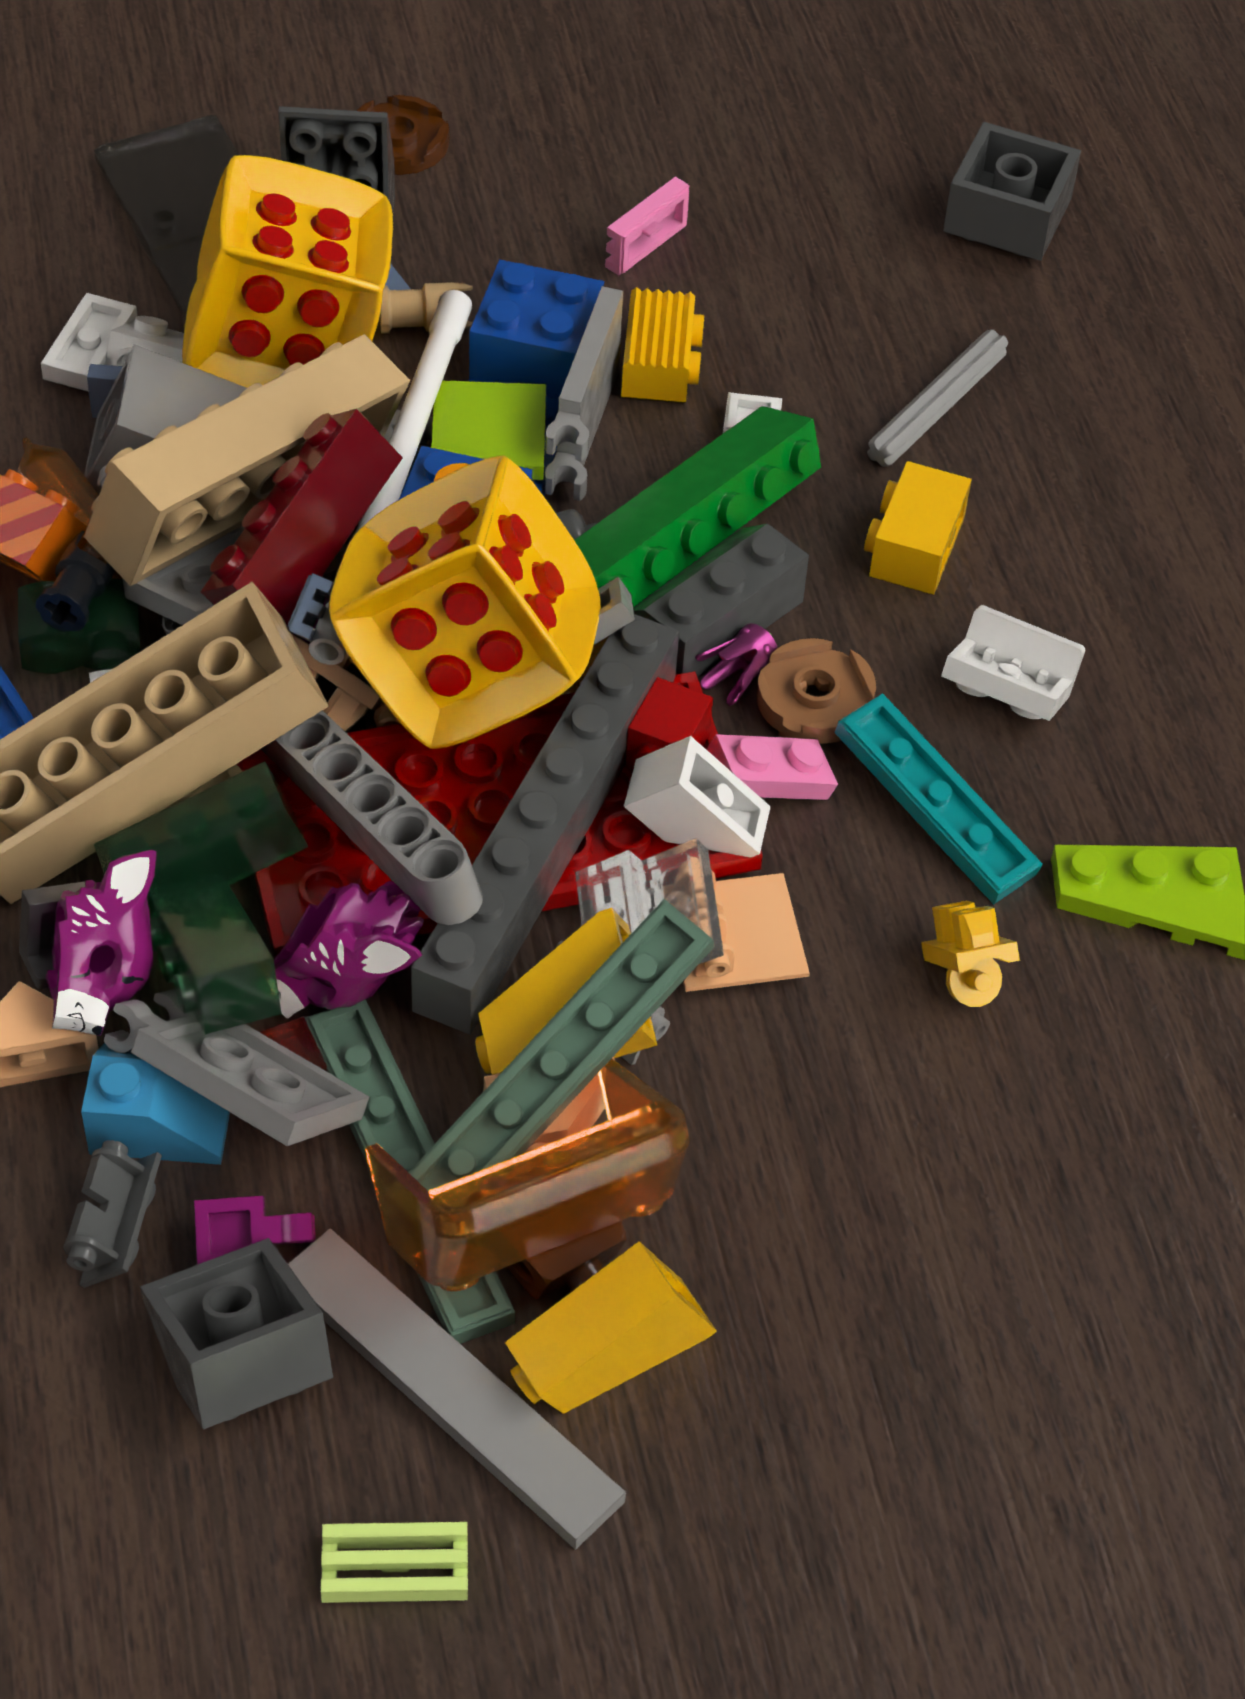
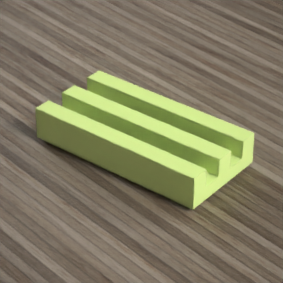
[321,1522,468,1603]

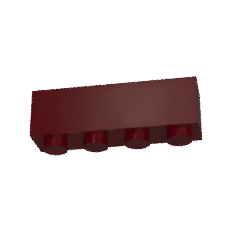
[200,409,403,626]

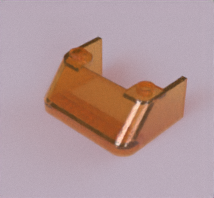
[365,1059,690,1291]

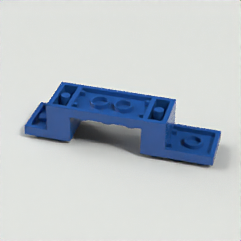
[399,259,605,500]

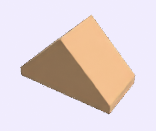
[0,981,99,1087]

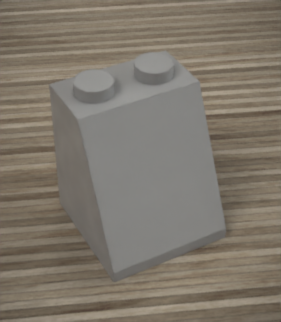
[80,344,247,499]

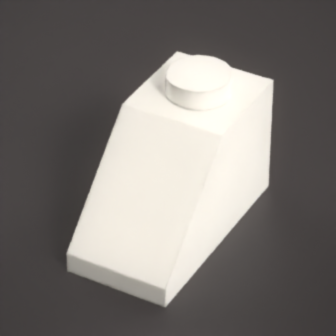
[624,736,770,858]

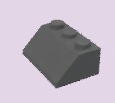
[633,523,809,677]

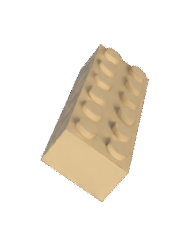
[84,334,410,586]
[0,581,328,904]

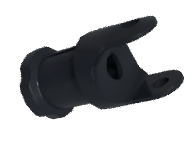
[36,530,115,632]

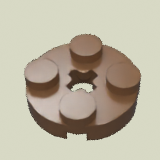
[756,638,876,744]

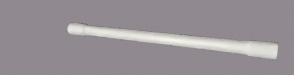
[309,290,472,665]

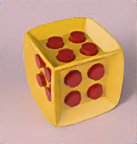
[182,155,393,388]
[329,456,601,749]

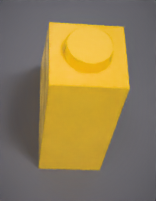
[475,908,657,1075]
[505,1241,717,1414]

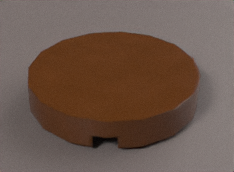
[357,95,450,175]

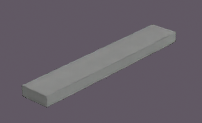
[288,1228,626,1550]

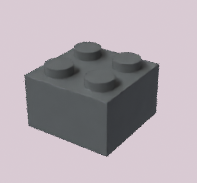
[943,121,1081,261]

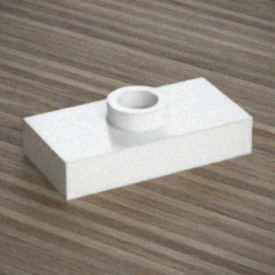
[41,293,137,392]

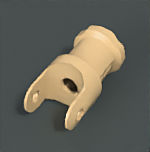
[380,282,473,334]

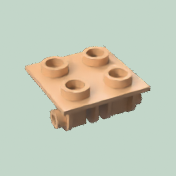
[664,861,810,992]

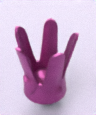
[695,624,777,706]

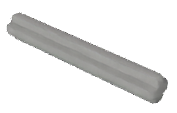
[867,330,1008,467]

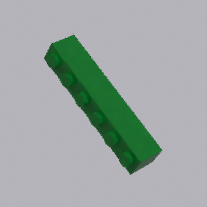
[574,406,821,608]

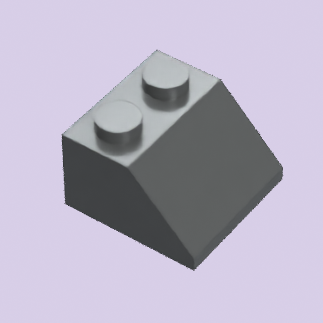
[140,1238,333,1430]

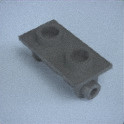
[63,1140,162,1288]

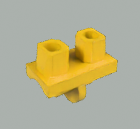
[921,901,1020,1007]

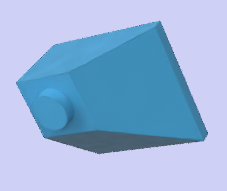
[81,1043,230,1165]

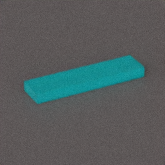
[834,693,1043,905]

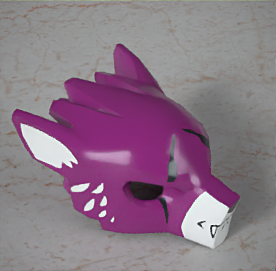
[46,850,157,1036]
[253,881,424,1018]

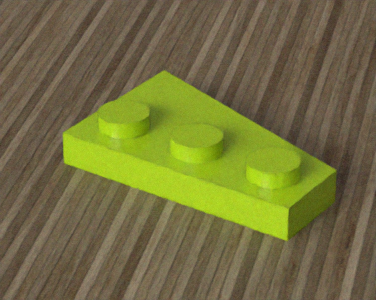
[1051,844,1245,960]

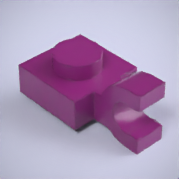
[194,1196,316,1265]

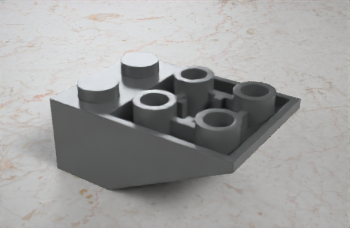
[278,106,395,214]

